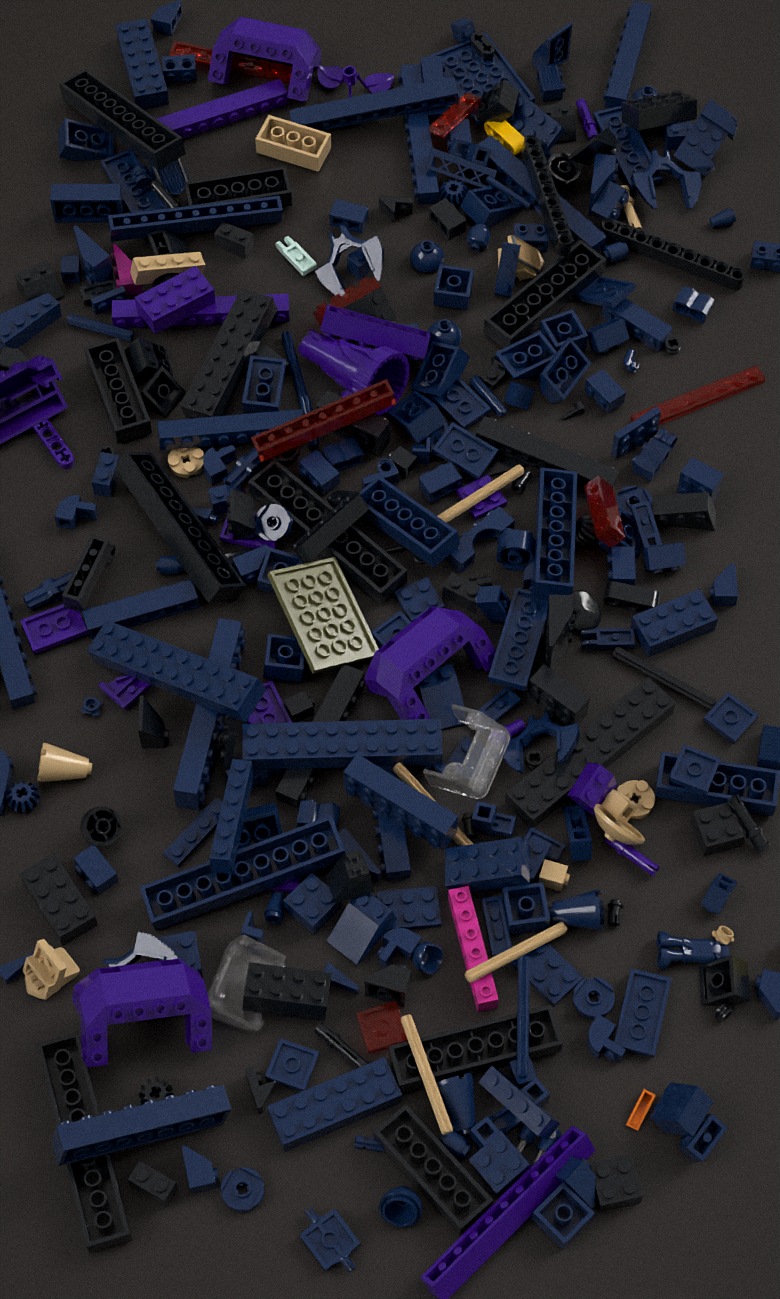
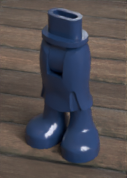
[657,931,729,969]

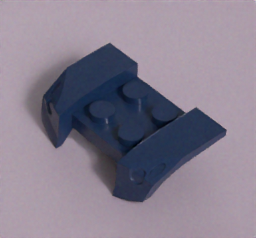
[673,99,738,177]

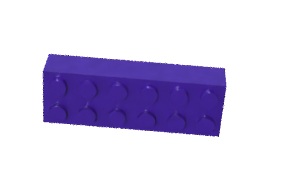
[320,304,430,360]

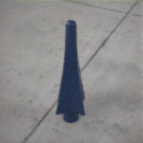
[191,507,219,526]

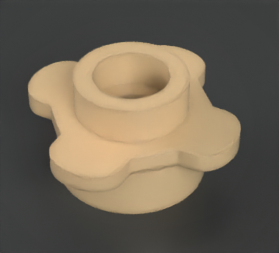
[712,926,734,945]

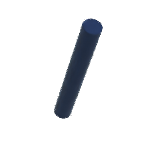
[485,176,532,209]

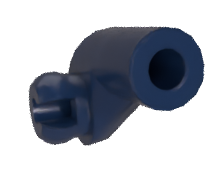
[623,349,640,373]

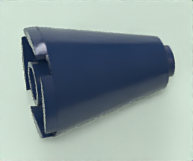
[548,889,604,931]
[436,1073,476,1135]

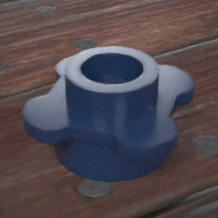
[81,697,103,717]

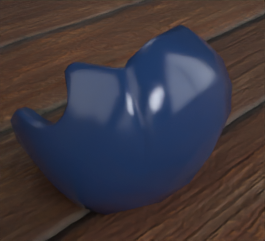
[413,942,443,975]

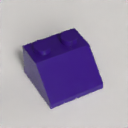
[567,762,618,818]

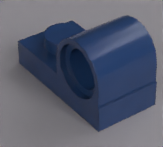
[362,459,399,489]

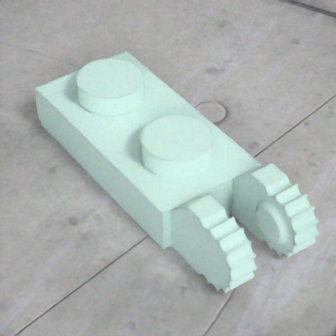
[275,236,317,276]

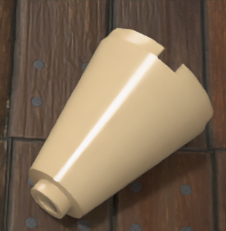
[37,743,92,782]

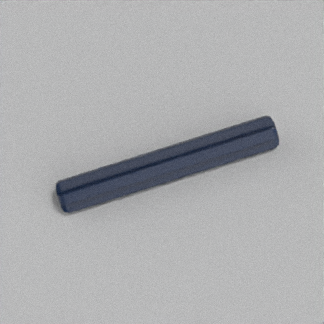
[66,314,134,341]

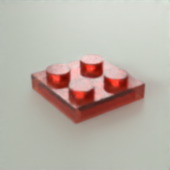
[356,1001,408,1054]

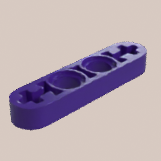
[32,419,74,469]

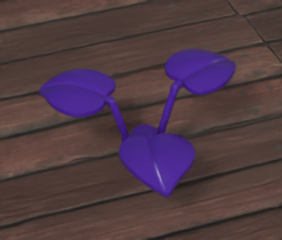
[317,66,394,98]

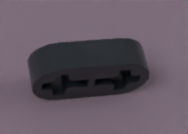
[470,32,495,60]

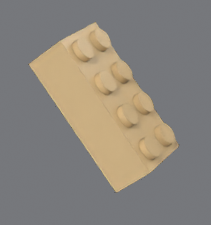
[255,115,331,172]

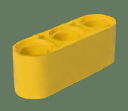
[484,120,524,156]

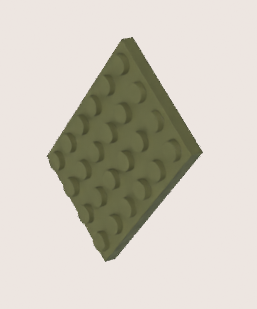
[267,557,379,674]

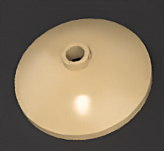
[594,804,645,845]

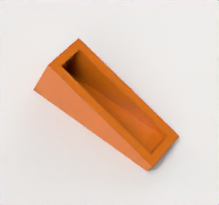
[626,1089,657,1131]

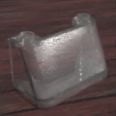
[207,934,286,1033]

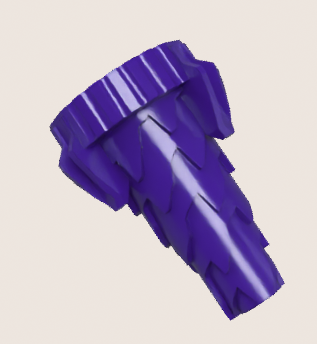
[298,329,409,415]

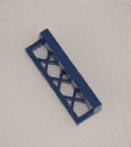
[426,148,497,188]

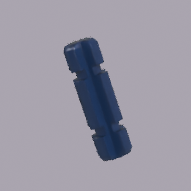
[354,1135,395,1152]

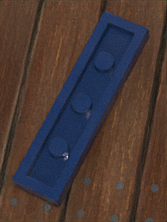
[163,797,223,868]

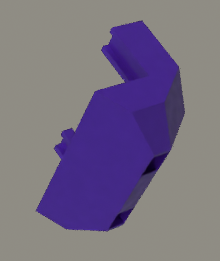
[208,17,321,101]
[0,355,68,444]
[365,606,496,720]
[72,958,212,1067]

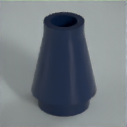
[709,208,736,228]
[264,892,284,924]

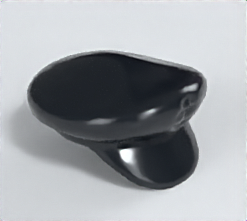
[571,590,601,632]

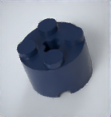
[496,528,535,571]

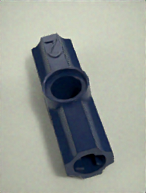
[223,444,268,488]
[22,571,74,610]

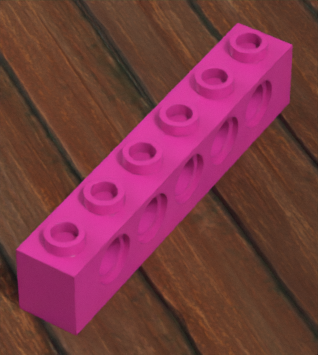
[448,886,499,1012]

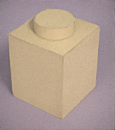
[601,789,638,823]
[538,859,570,891]

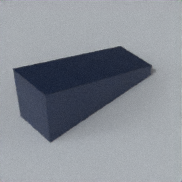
[0,952,34,985]
[324,962,359,995]

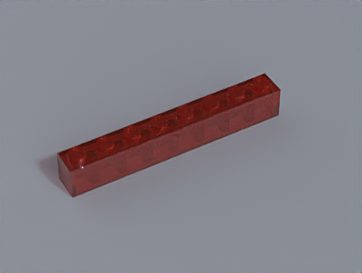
[251,379,396,462]

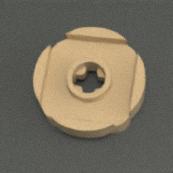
[168,447,204,478]
[617,780,655,820]

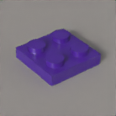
[456,475,507,521]

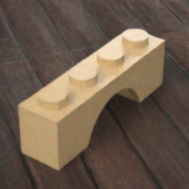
[130,252,205,285]

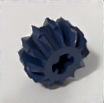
[439,179,468,208]
[6,780,40,814]

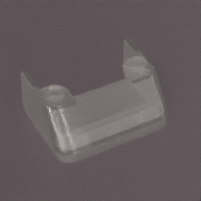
[423,704,510,799]

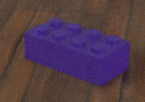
[135,266,216,334]

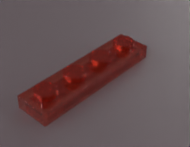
[429,92,480,137]

